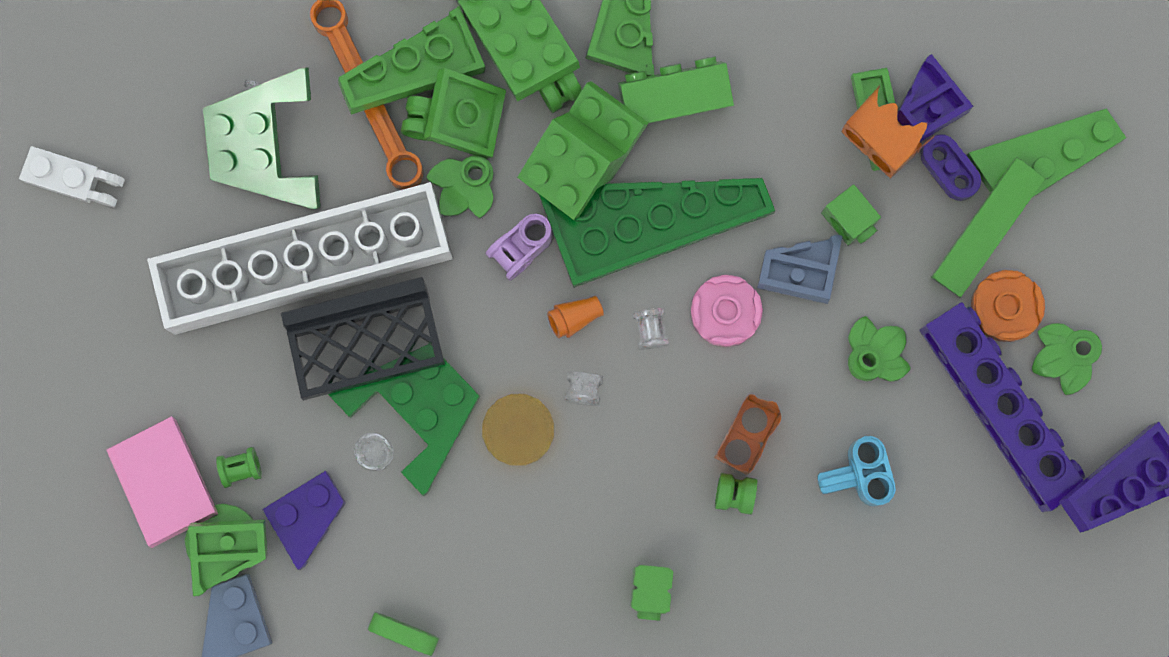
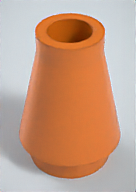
[547,296,604,338]

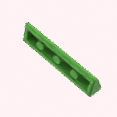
[931,157,1045,298]

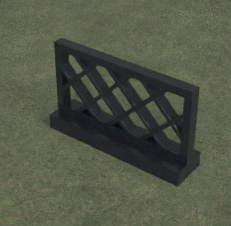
[281,277,445,401]

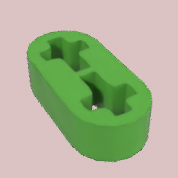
[367,612,439,656]

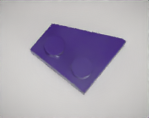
[262,471,346,570]

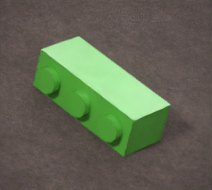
[618,56,734,123]

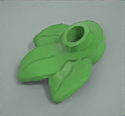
[427,155,494,218]
[848,316,911,382]
[1032,323,1102,395]

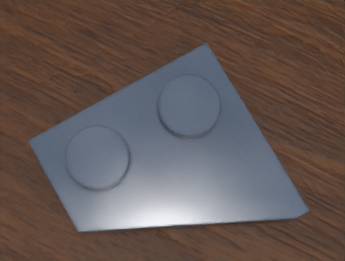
[757,235,842,304]
[202,574,273,657]

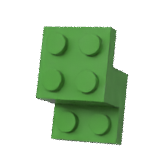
[517,81,648,220]

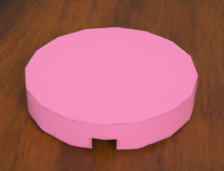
[690,275,763,347]

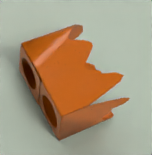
[841,85,934,179]
[714,394,781,475]

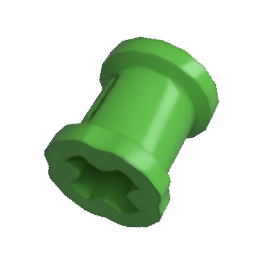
[216,447,262,488]

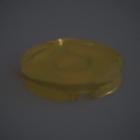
[482,394,554,466]

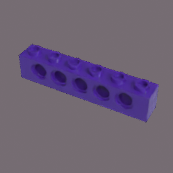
[919,302,1085,512]

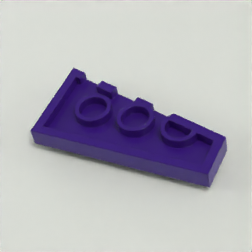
[1059,422,1169,533]

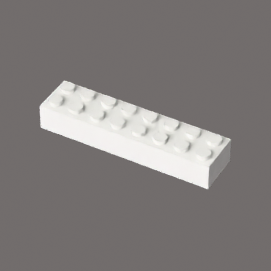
[147,182,453,335]

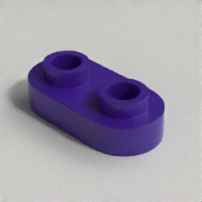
[921,134,981,201]

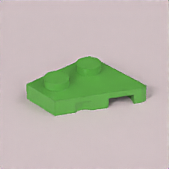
[188,519,268,596]

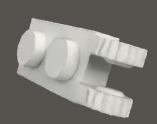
[19,146,125,208]

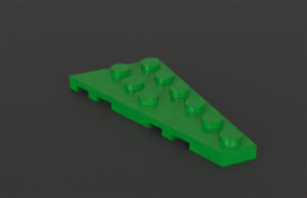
[538,178,775,288]

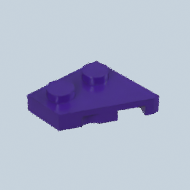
[897,54,973,142]

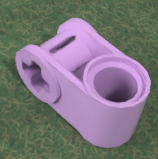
[486,214,553,281]

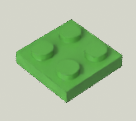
[424,68,506,159]

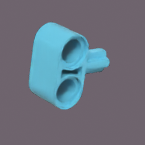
[817,436,896,506]

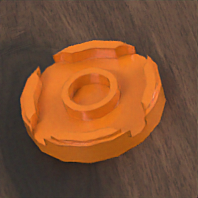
[971,270,1045,342]

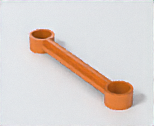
[310,0,424,190]

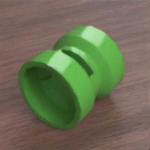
[539,72,582,113]
[400,96,432,141]
[715,473,757,515]

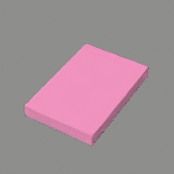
[106,416,218,548]

